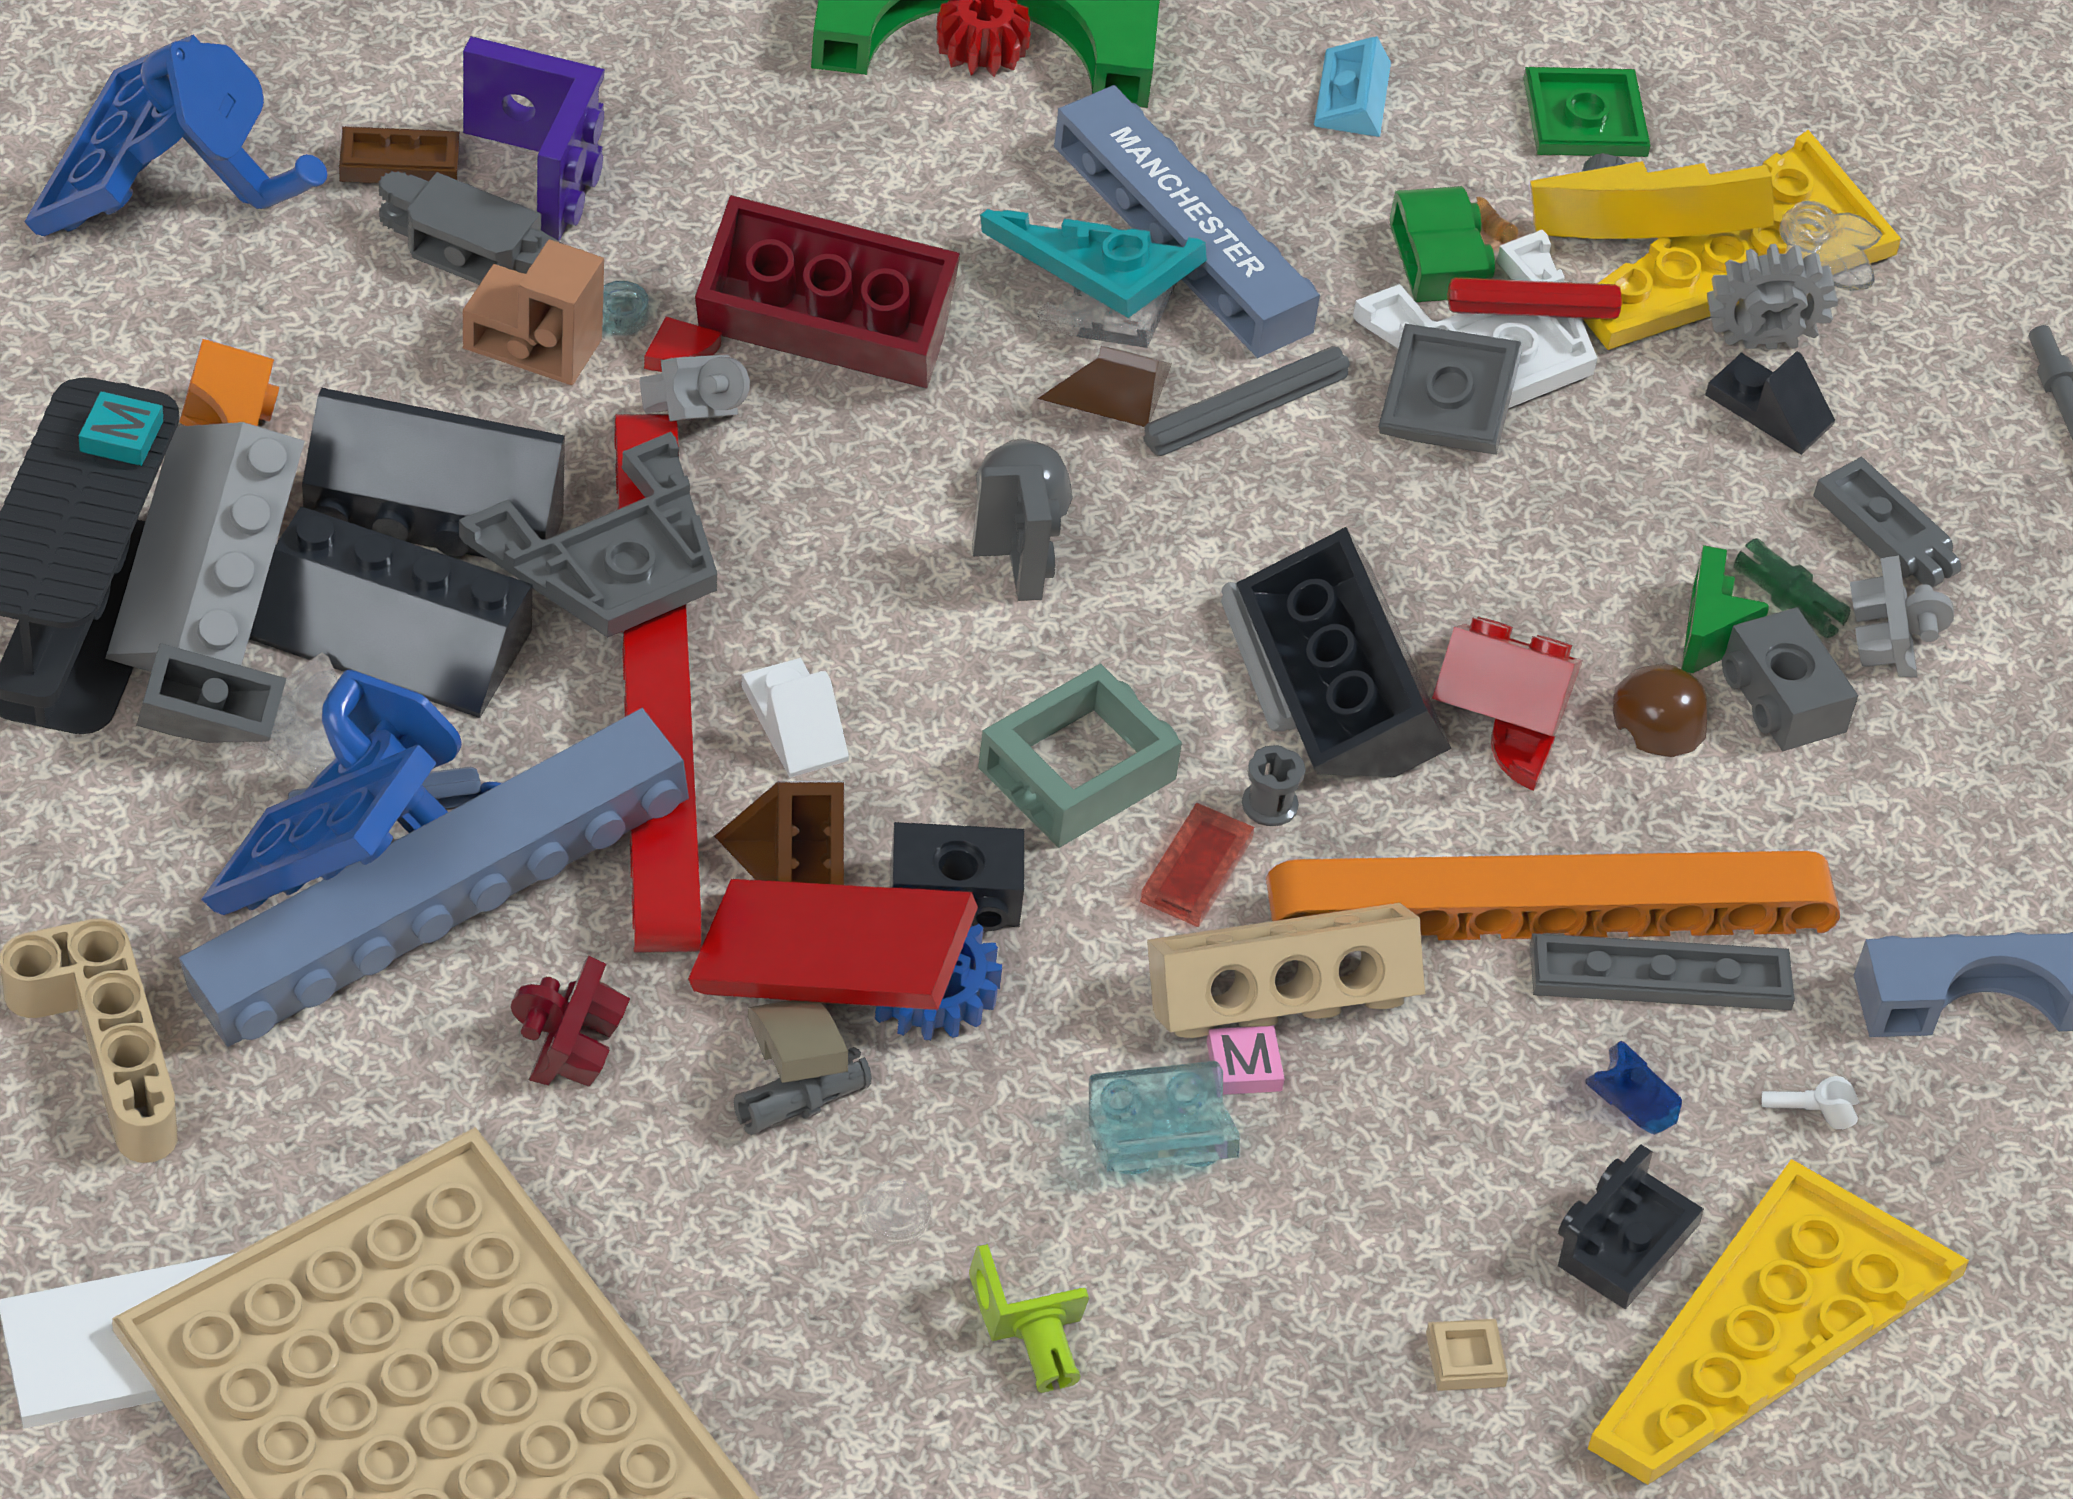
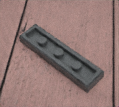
[1530,933,1795,1010]

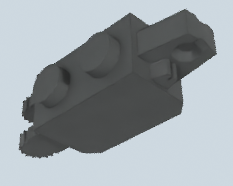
[379,171,566,285]

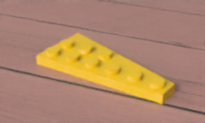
[1582,130,1901,350]

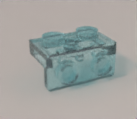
[1089,1061,1240,1174]

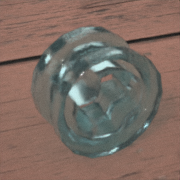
[602,281,648,336]

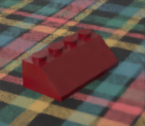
[695,195,960,389]

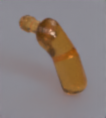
[1475,196,1518,244]

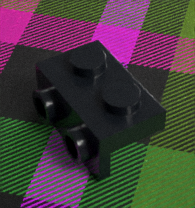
[1558,1144,1704,1310]

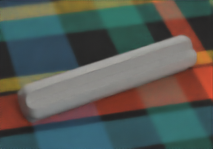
[1221,579,1296,731]

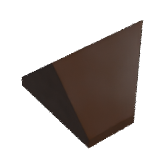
[1037,346,1172,427]
[714,781,844,885]

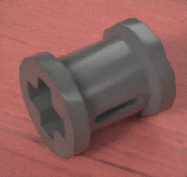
[1242,745,1306,826]

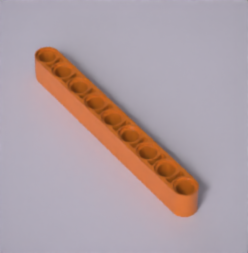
[1266,851,1840,940]

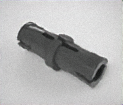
[733,1047,872,1135]

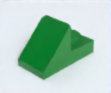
[1681,545,1769,673]

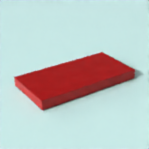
[688,879,978,1010]

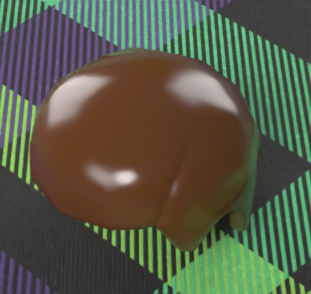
[1613,663,1707,757]

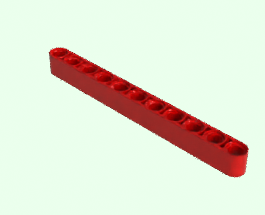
[615,414,701,953]

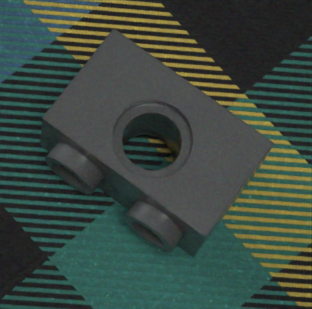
[1722,607,1859,752]

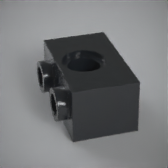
[890,822,1024,931]

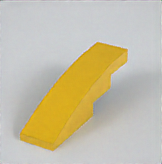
[1530,161,1774,239]

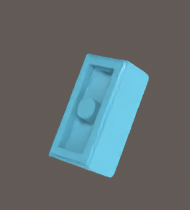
[1314,36,1391,137]

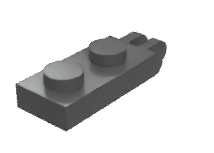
[1813,456,1961,588]

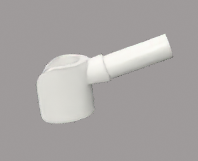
[1762,1076,1859,1129]

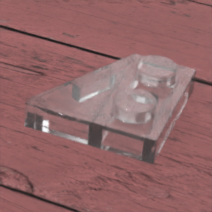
[247,652,338,788]

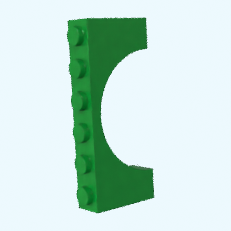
[811,0,1160,108]

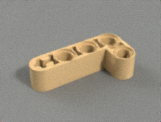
[0,918,178,1163]

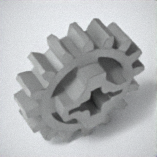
[1707,244,1838,349]

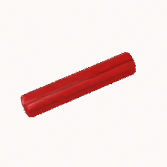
[1447,277,1622,320]

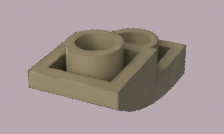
[748,1000,848,1083]

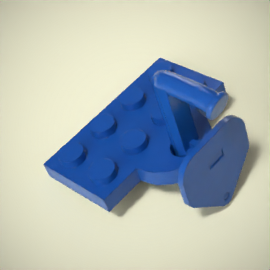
[24,34,328,237]
[201,670,502,915]

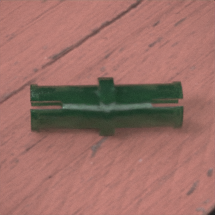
[1734,538,1851,638]

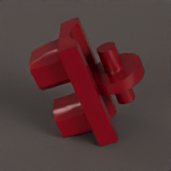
[510,956,630,1086]

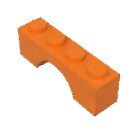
[179,339,280,426]

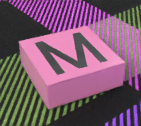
[1206,1026,1285,1095]

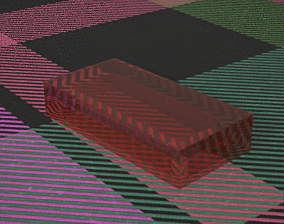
[1140,803,1255,927]

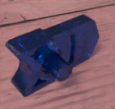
[1585,1041,1682,1135]

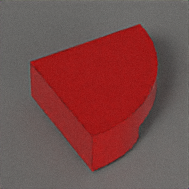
[644,316,722,372]
[1491,718,1555,791]

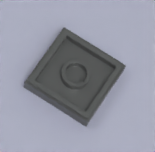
[1379,323,1522,455]

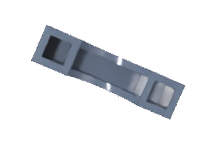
[1854,932,2073,1037]

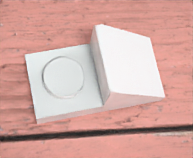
[742,658,849,778]

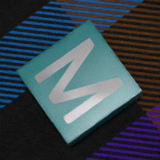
[79,391,163,466]

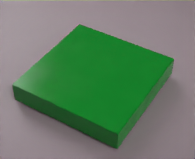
[1523,67,1651,157]

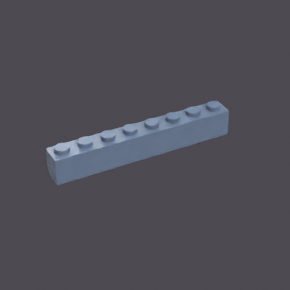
[179,708,689,1047]

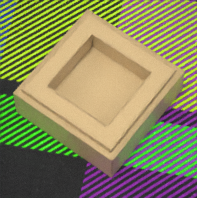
[1426,1319,1508,1391]

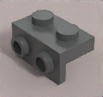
[972,465,1061,601]

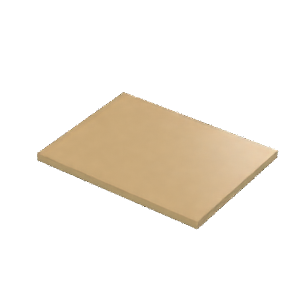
[112,1127,759,1499]

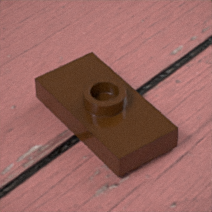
[339,126,460,183]

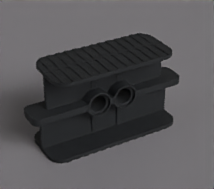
[0,377,179,734]

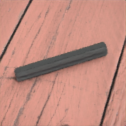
[1143,346,1350,456]

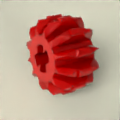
[936,0,1031,77]

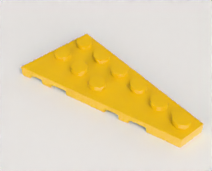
[1587,1159,1969,1485]

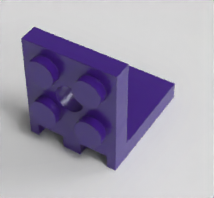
[463,36,605,241]

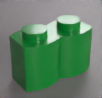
[1389,186,1495,302]

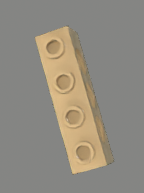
[1147,903,1425,1038]

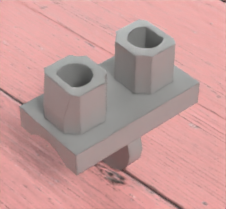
[639,355,750,421]
[1850,555,1954,678]

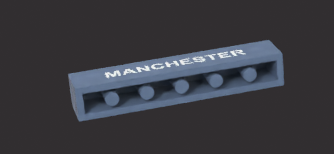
[1054,85,1320,359]

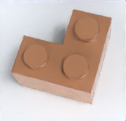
[463,239,604,386]

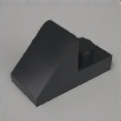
[1705,351,1835,455]

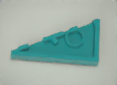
[980,209,1207,318]

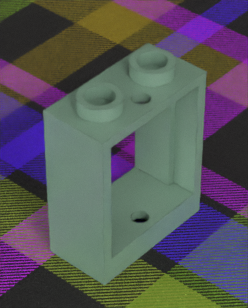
[978,663,1182,848]

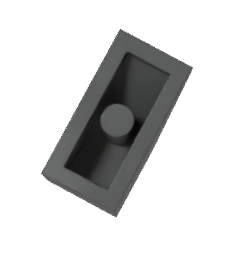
[136,643,287,743]

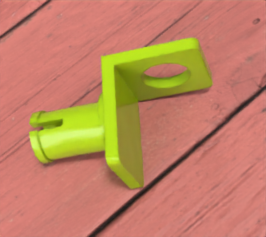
[969,1244,1089,1393]

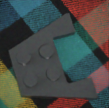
[459,432,718,638]

